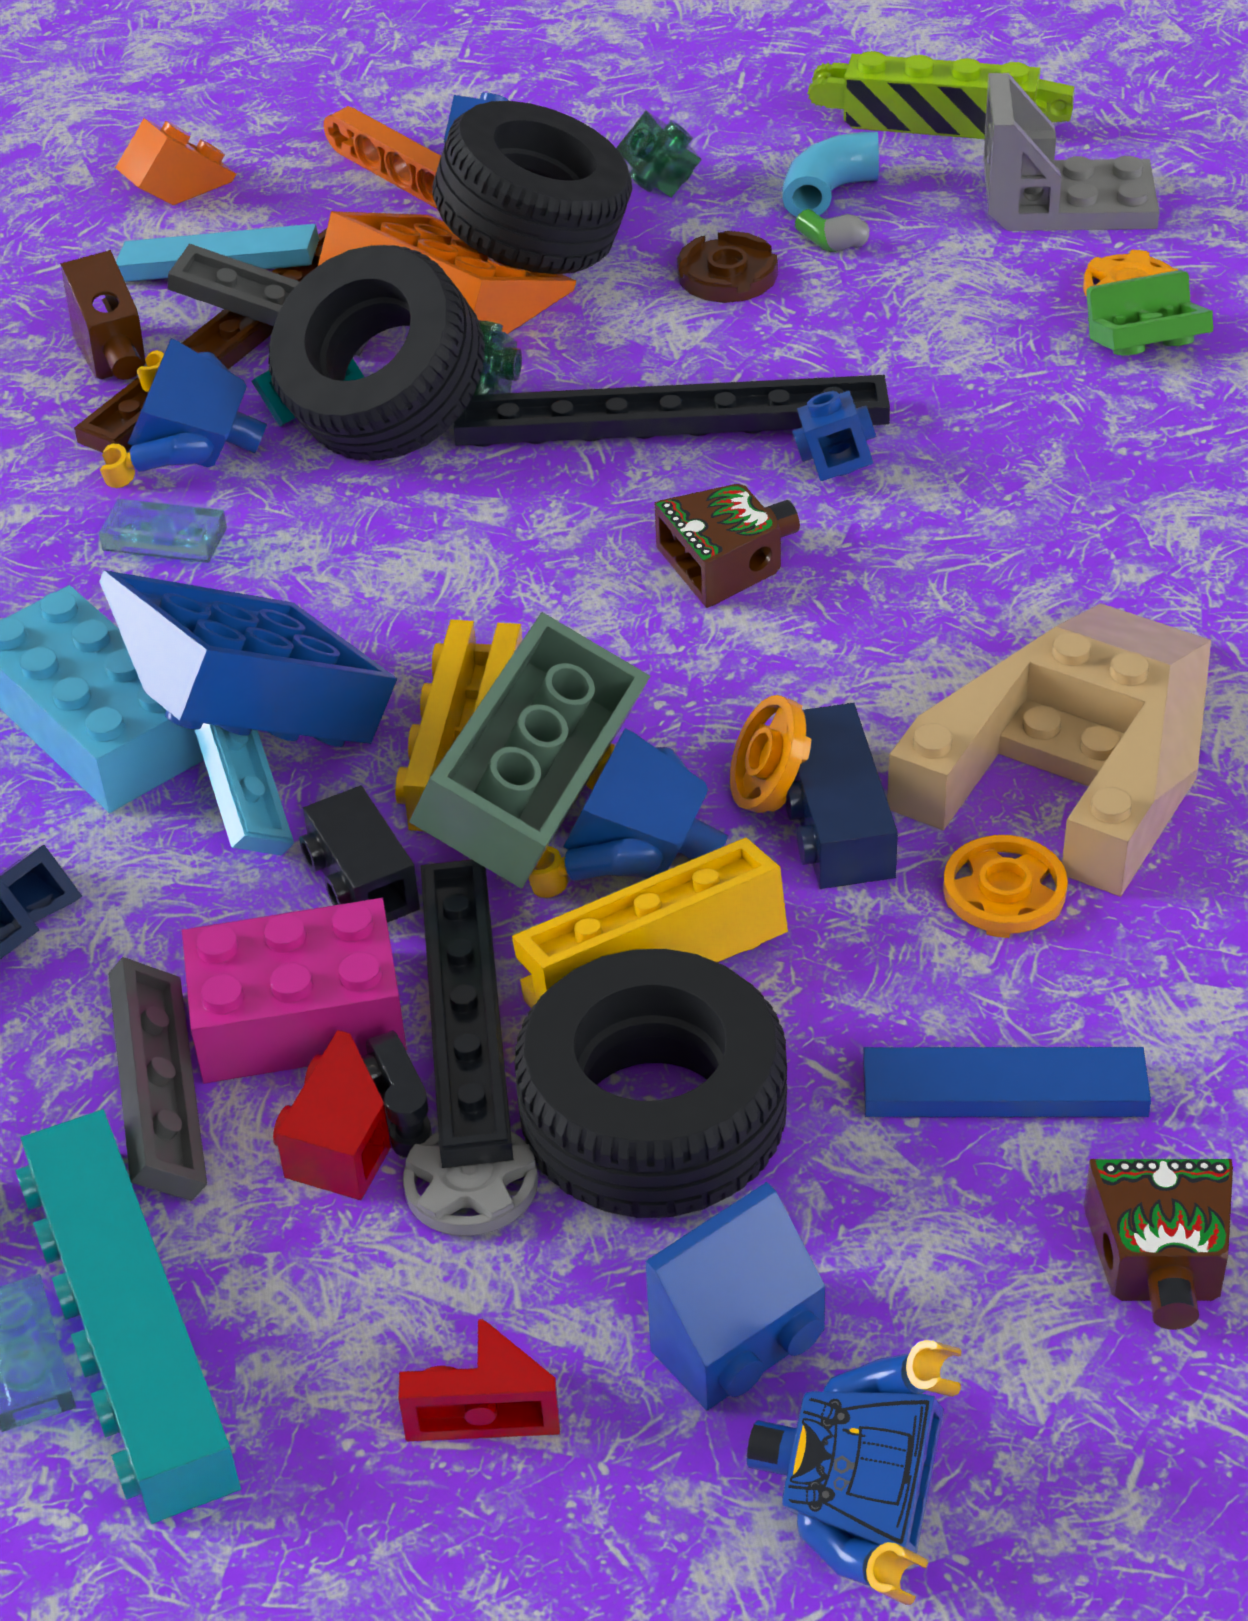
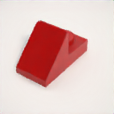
[398,1319,560,1442]

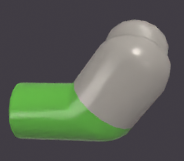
[795,209,870,252]

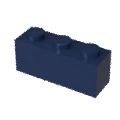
[785,703,898,889]

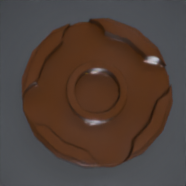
[677,231,778,303]

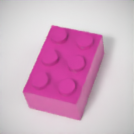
[182,898,407,1084]

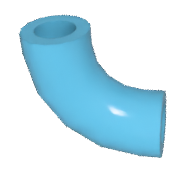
[782,132,879,217]

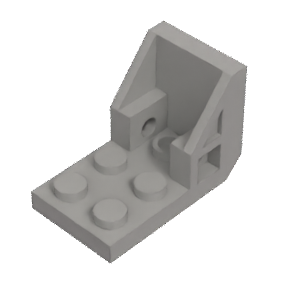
[983,73,1159,231]

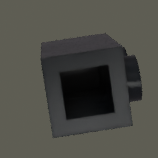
[299,785,420,923]

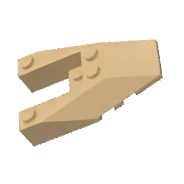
[887,603,1211,897]

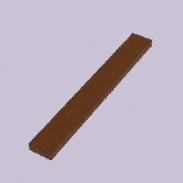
[74,228,327,453]

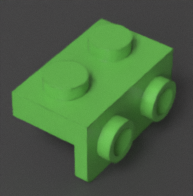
[1086,270,1214,355]

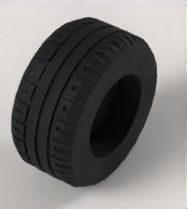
[433,101,633,274]
[268,245,485,461]
[515,949,787,1218]

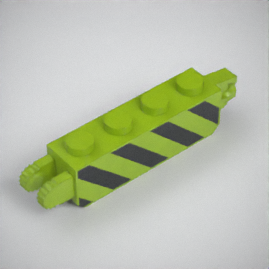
[807,51,1075,139]

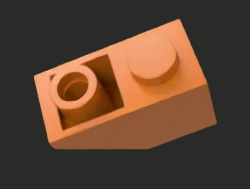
[115,118,237,205]

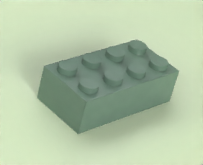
[409,612,650,889]

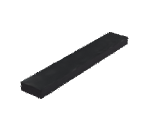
[420,859,514,1168]

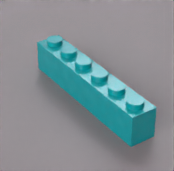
[15,1109,241,1524]

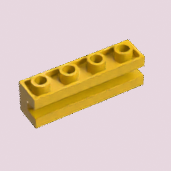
[395,619,522,832]
[512,837,788,1008]

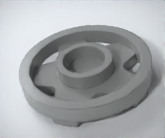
[403,1131,538,1236]

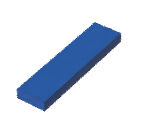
[863,1047,1151,1117]

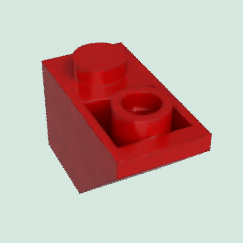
[273,1030,391,1201]

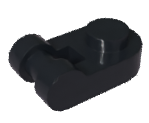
[361,1030,432,1158]

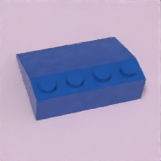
[99,570,398,747]

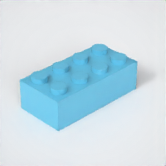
[0,585,204,813]

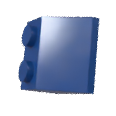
[645,1182,825,1411]

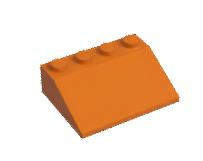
[318,211,576,340]

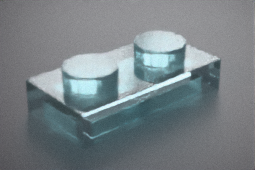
[99,499,227,563]
[0,1274,77,1432]

